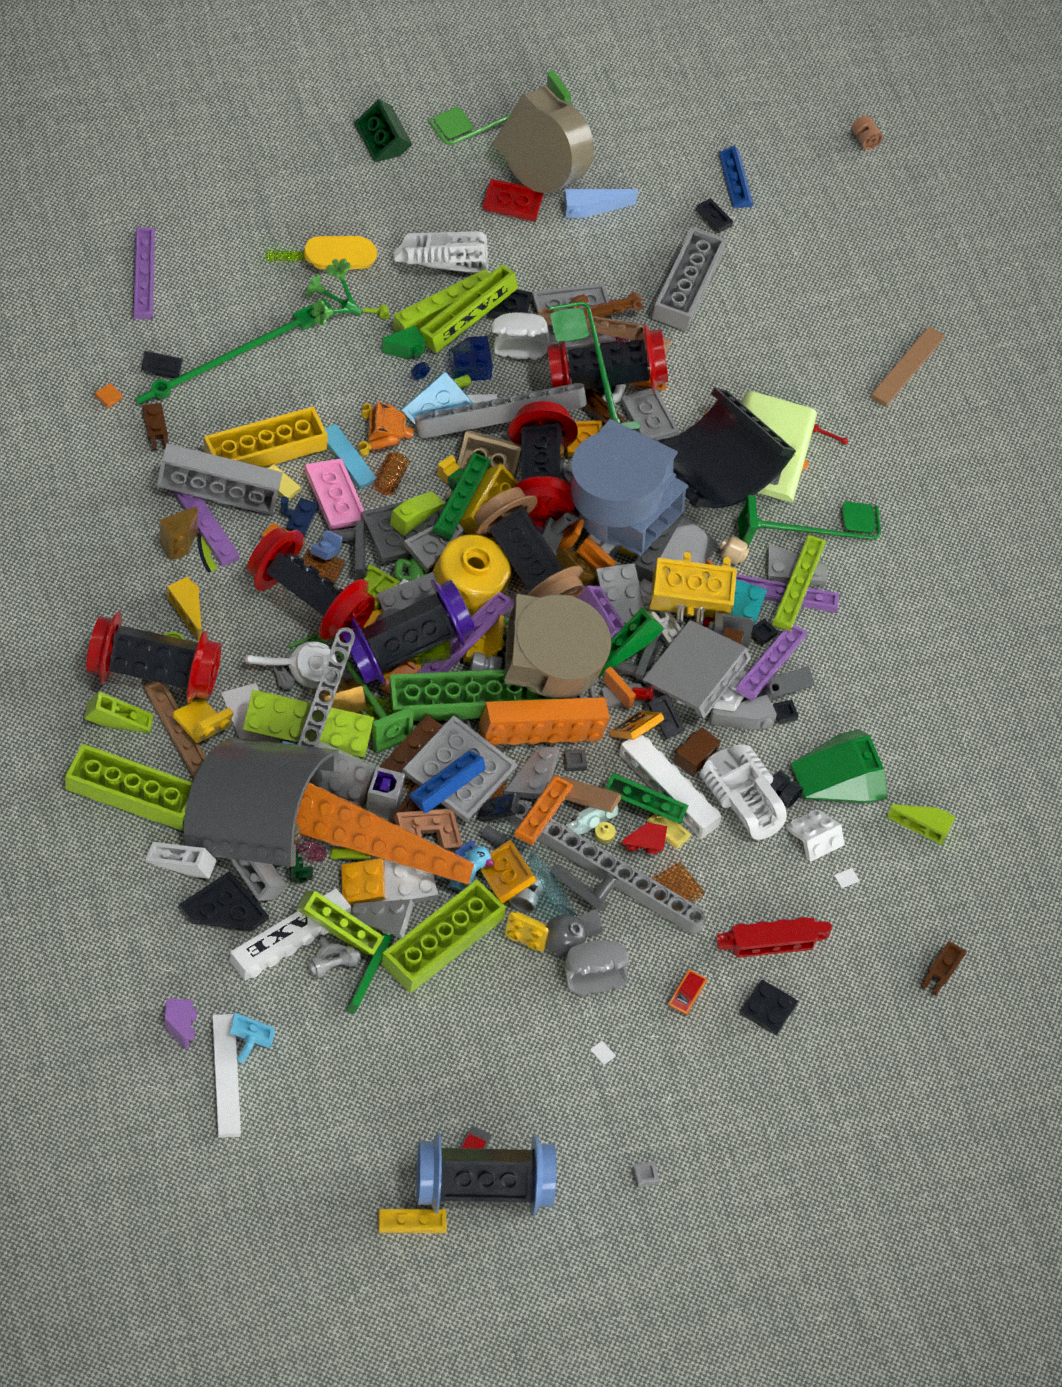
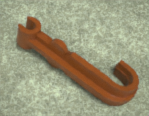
[568,292,644,317]

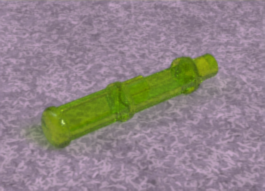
[265,250,306,262]

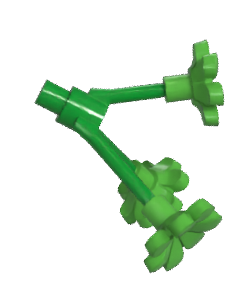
[305,259,362,325]

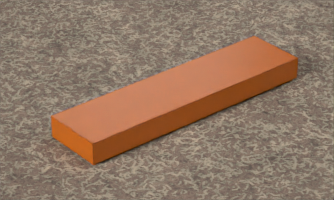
[514,775,573,845]

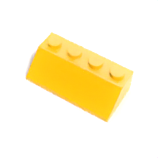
[459,464,518,543]

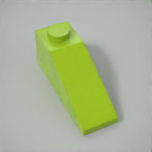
[390,491,446,536]
[84,691,154,733]
[887,804,956,845]

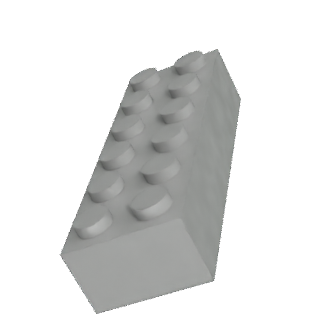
[652,227,726,331]
[157,443,283,515]

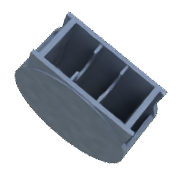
[571,419,678,527]
[578,478,688,557]

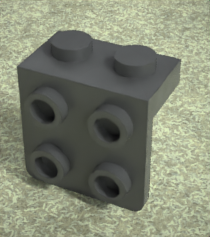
[708,612,754,648]

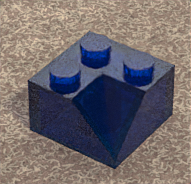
[448,336,493,381]

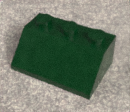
[354,99,413,162]

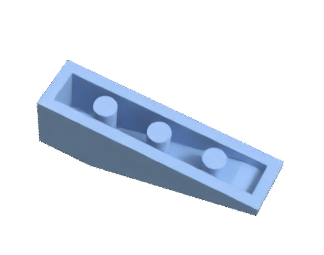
[563,189,638,218]

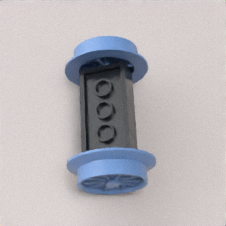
[416,1132,556,1216]

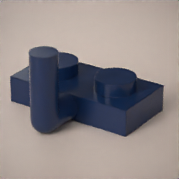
[280,496,319,538]

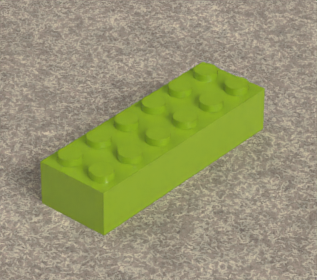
[243,689,374,759]
[65,744,193,831]
[381,879,506,994]

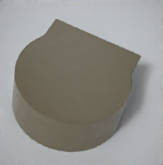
[492,84,594,193]
[504,594,611,699]

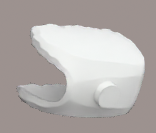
[491,313,549,360]

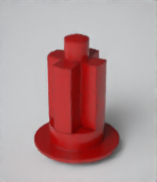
[632,685,653,702]

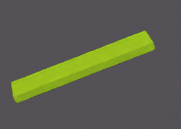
[772,534,826,631]

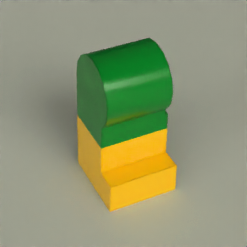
[437,455,464,490]

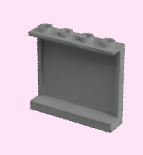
[643,620,751,719]

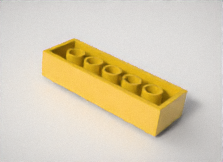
[203,406,328,467]

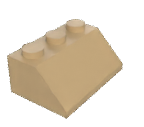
[457,430,522,478]

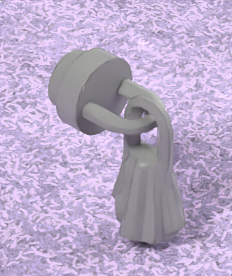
[273,653,295,690]

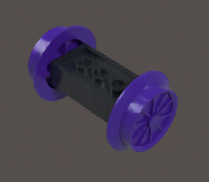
[341,579,476,684]

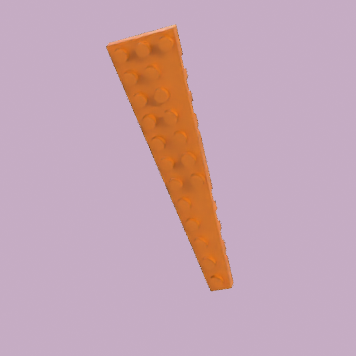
[296,782,475,884]

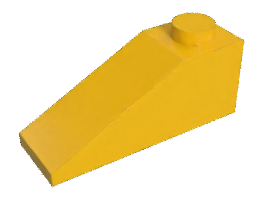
[167,577,202,641]

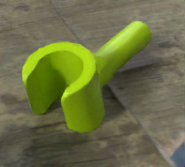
[363,304,390,319]

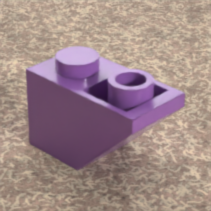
[165,998,197,1049]

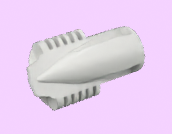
[394,231,488,273]
[700,744,787,840]

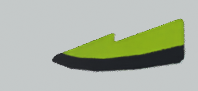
[197,533,218,573]

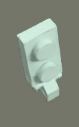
[566,806,619,835]

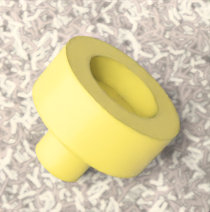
[594,822,616,844]

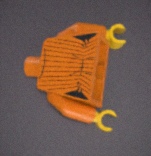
[358,401,414,456]

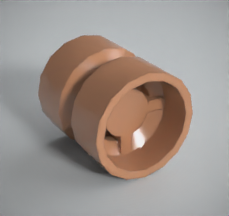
[851,115,883,150]

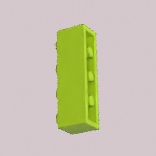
[296,891,384,955]

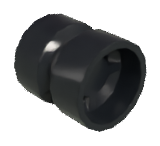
[770,770,804,809]

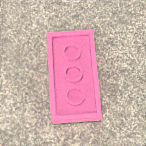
[304,458,364,530]

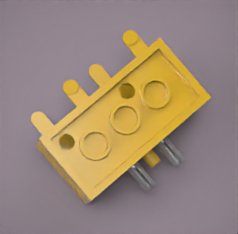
[649,552,737,625]

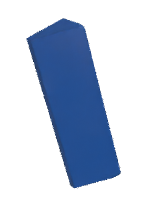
[719,145,754,208]
[409,750,486,813]

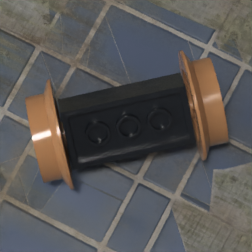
[474,487,584,598]

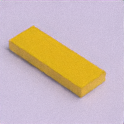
[378,1209,447,1233]

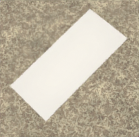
[221,683,281,743]

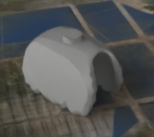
[565,940,629,996]

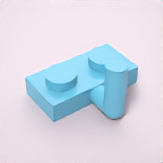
[229,1013,275,1063]

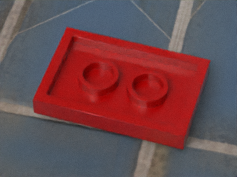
[482,179,544,222]

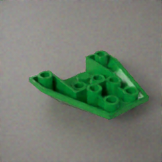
[790,729,888,803]

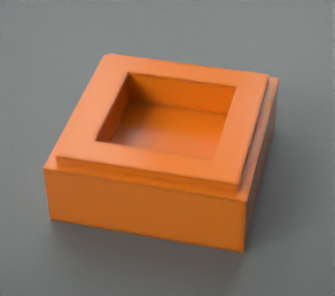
[95,383,122,408]

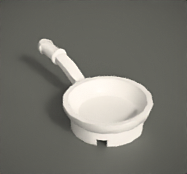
[245,641,337,689]

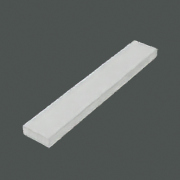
[213,1014,241,1138]

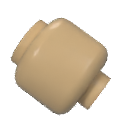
[719,536,749,565]

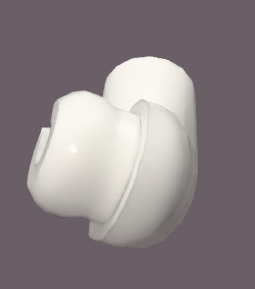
[602,384,626,405]

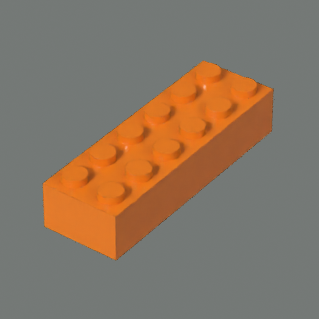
[478,697,610,746]

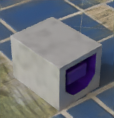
[366,767,405,819]

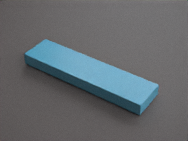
[325,424,377,489]

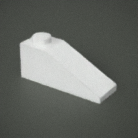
[145,842,217,879]

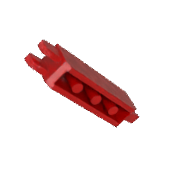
[716,917,832,958]

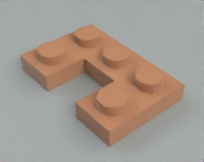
[394,809,463,851]

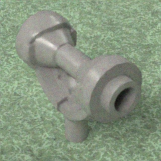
[308,937,361,979]

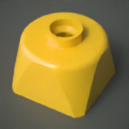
[432,534,511,617]

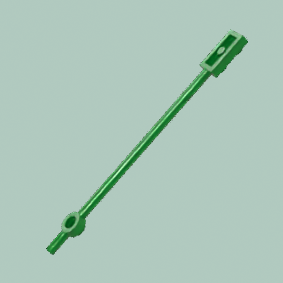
[134,298,334,405]

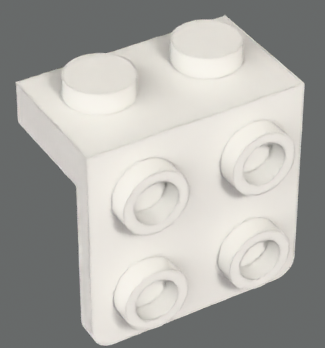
[786,810,845,862]

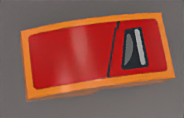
[668,969,708,1016]

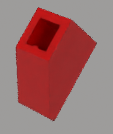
[621,823,667,855]

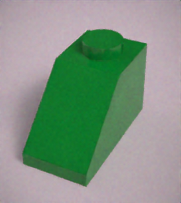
[381,325,426,360]

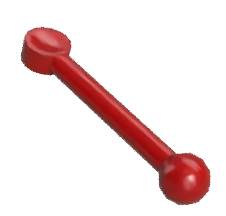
[813,424,849,445]

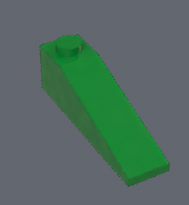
[598,607,665,678]
[605,773,689,825]

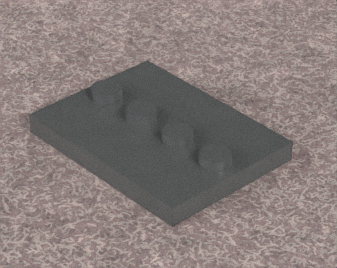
[361,501,442,563]

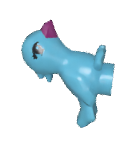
[439,846,495,892]

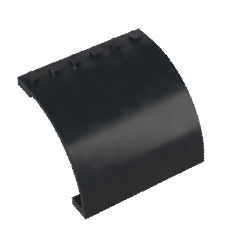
[659,387,796,508]

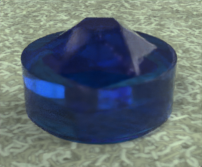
[411,362,430,380]

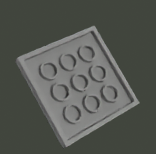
[532,283,622,352]
[402,716,518,823]

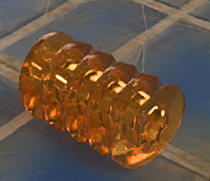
[374,452,410,496]

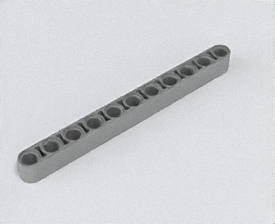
[509,800,705,934]

